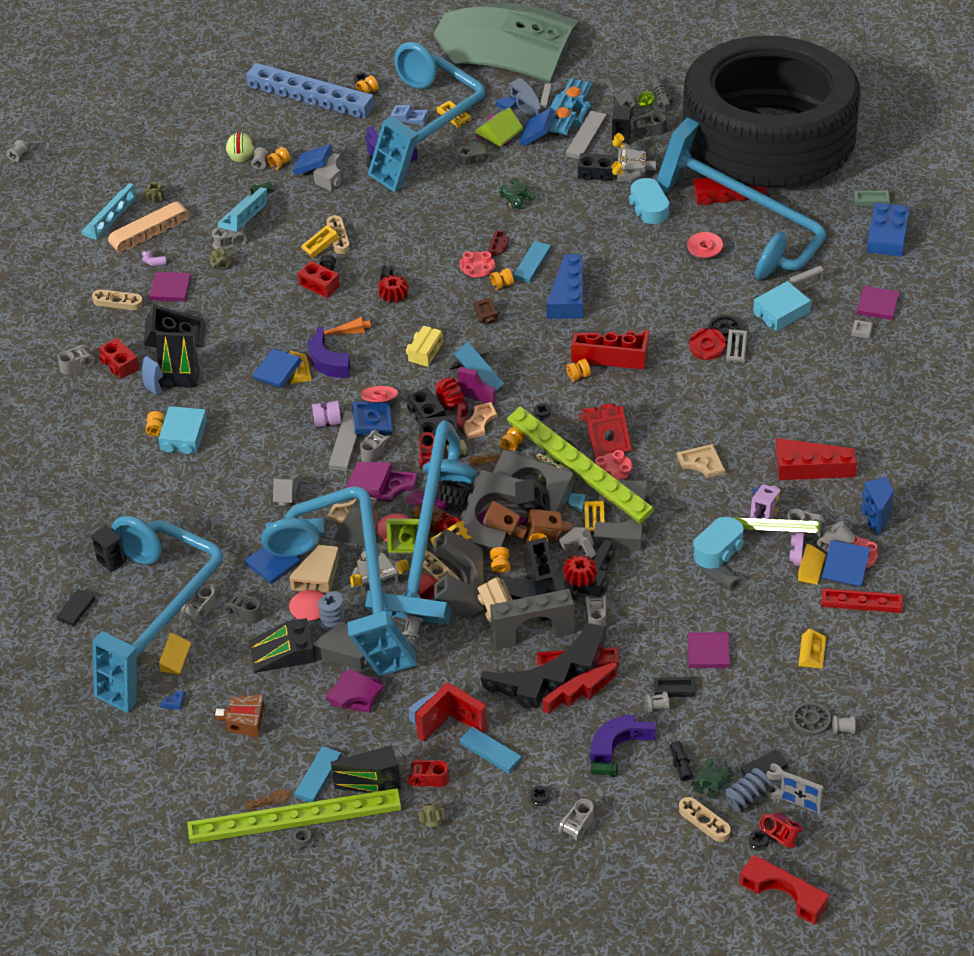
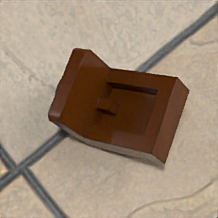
[473,297,499,324]
[411,502,444,526]

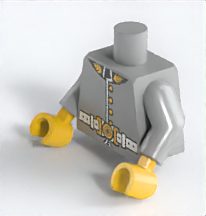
[611,133,656,183]
[350,551,410,595]

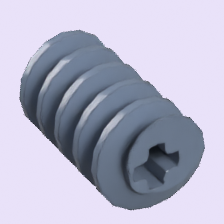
[318,591,346,632]
[725,768,773,813]

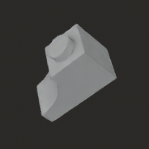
[314,153,342,191]
[273,474,300,506]
[559,527,596,559]

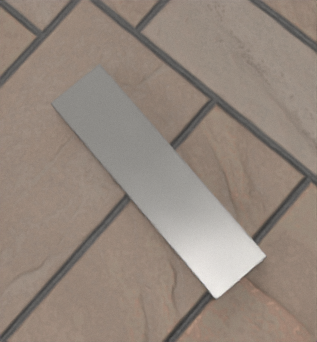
[566,111,606,159]
[329,411,358,471]

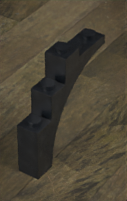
[502,539,615,600]
[480,622,607,708]

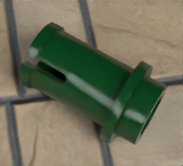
[250,181,273,195]
[591,760,618,777]

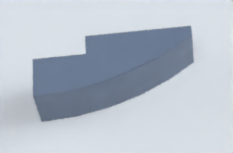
[510,78,541,117]

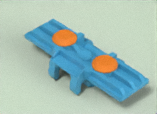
[548,78,592,135]

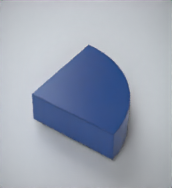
[496,97,516,110]
[160,691,186,710]

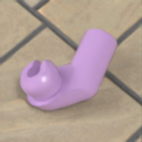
[142,250,167,266]

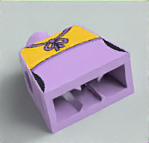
[750,484,781,519]

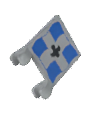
[765,763,823,813]

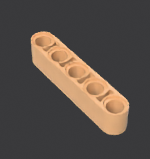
[108,202,190,253]

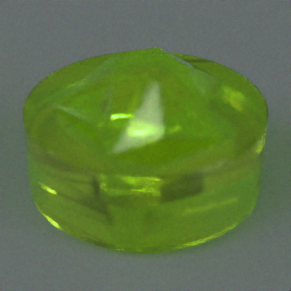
[637,91,654,106]

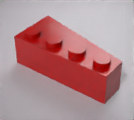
[571,330,650,370]
[775,438,857,481]

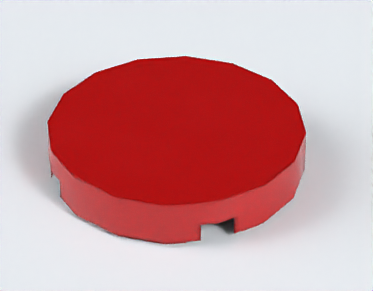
[689,328,726,360]

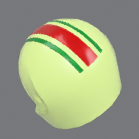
[226,132,254,162]

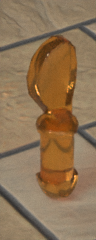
[469,452,502,466]
[245,789,288,810]

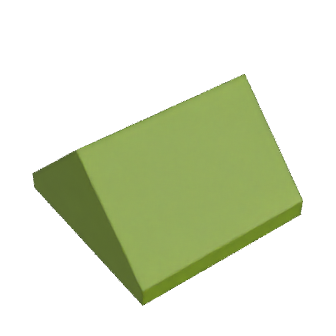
[475,107,523,147]
[386,519,428,553]

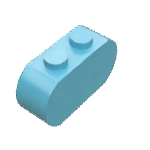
[629,178,669,224]
[693,517,744,568]

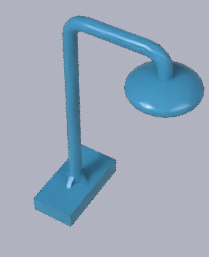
[368,42,485,192]
[657,117,826,280]
[365,420,479,625]
[261,486,417,676]
[92,516,223,713]

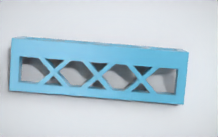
[82,183,136,240]
[218,187,267,232]

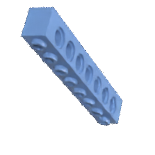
[246,63,374,119]

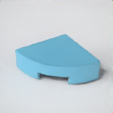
[567,493,586,512]

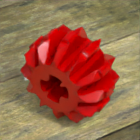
[378,275,408,304]
[435,377,464,409]
[563,554,597,588]

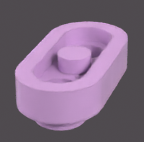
[790,532,804,566]

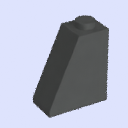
[335,498,378,546]
[312,621,371,670]

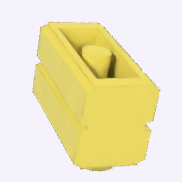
[406,326,443,367]

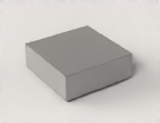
[851,320,873,339]

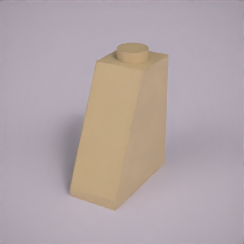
[289,545,340,594]

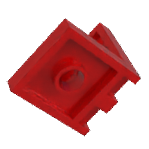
[578,403,632,458]
[415,682,488,741]

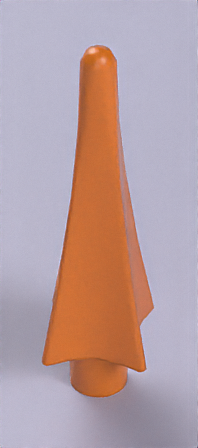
[324,317,371,335]

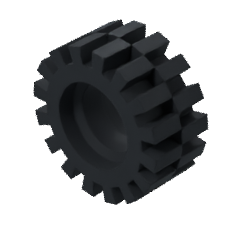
[436,480,473,505]

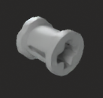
[6,140,28,162]
[251,147,269,169]
[402,615,423,640]
[645,691,670,713]
[832,715,855,734]

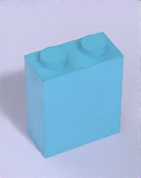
[753,281,811,331]
[158,406,207,454]

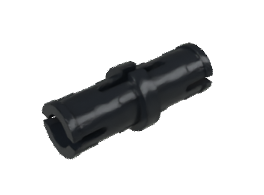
[669,741,693,782]

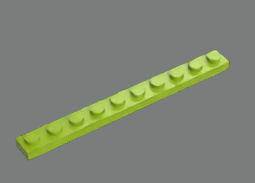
[507,407,654,524]
[187,788,401,844]

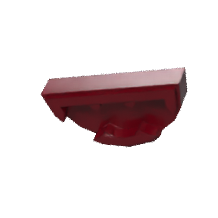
[488,229,509,256]
[457,401,468,428]

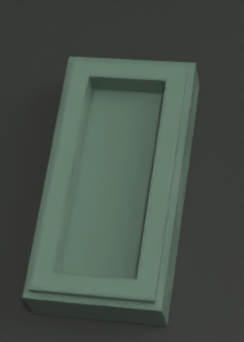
[854,191,890,206]

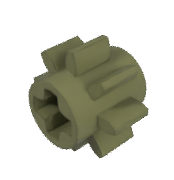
[144,182,166,203]
[209,247,232,269]
[418,803,446,827]

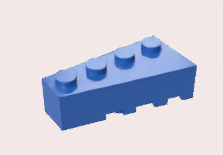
[546,254,583,319]

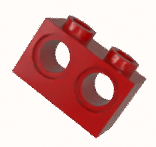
[298,261,340,298]
[99,338,139,379]

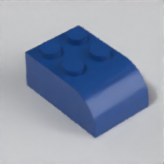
[867,202,910,257]

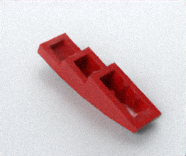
[543,662,617,715]

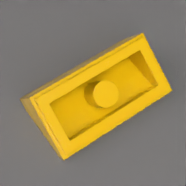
[289,351,312,384]
[798,544,826,585]
[798,628,826,668]
[159,633,191,675]

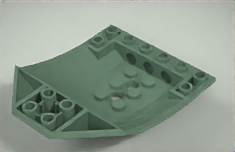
[434,2,579,83]

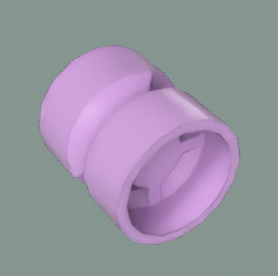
[312,401,341,428]

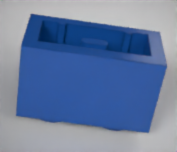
[860,477,894,535]

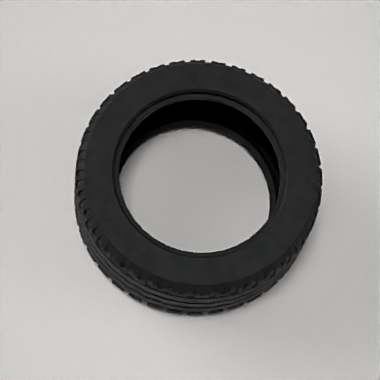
[682,36,860,188]

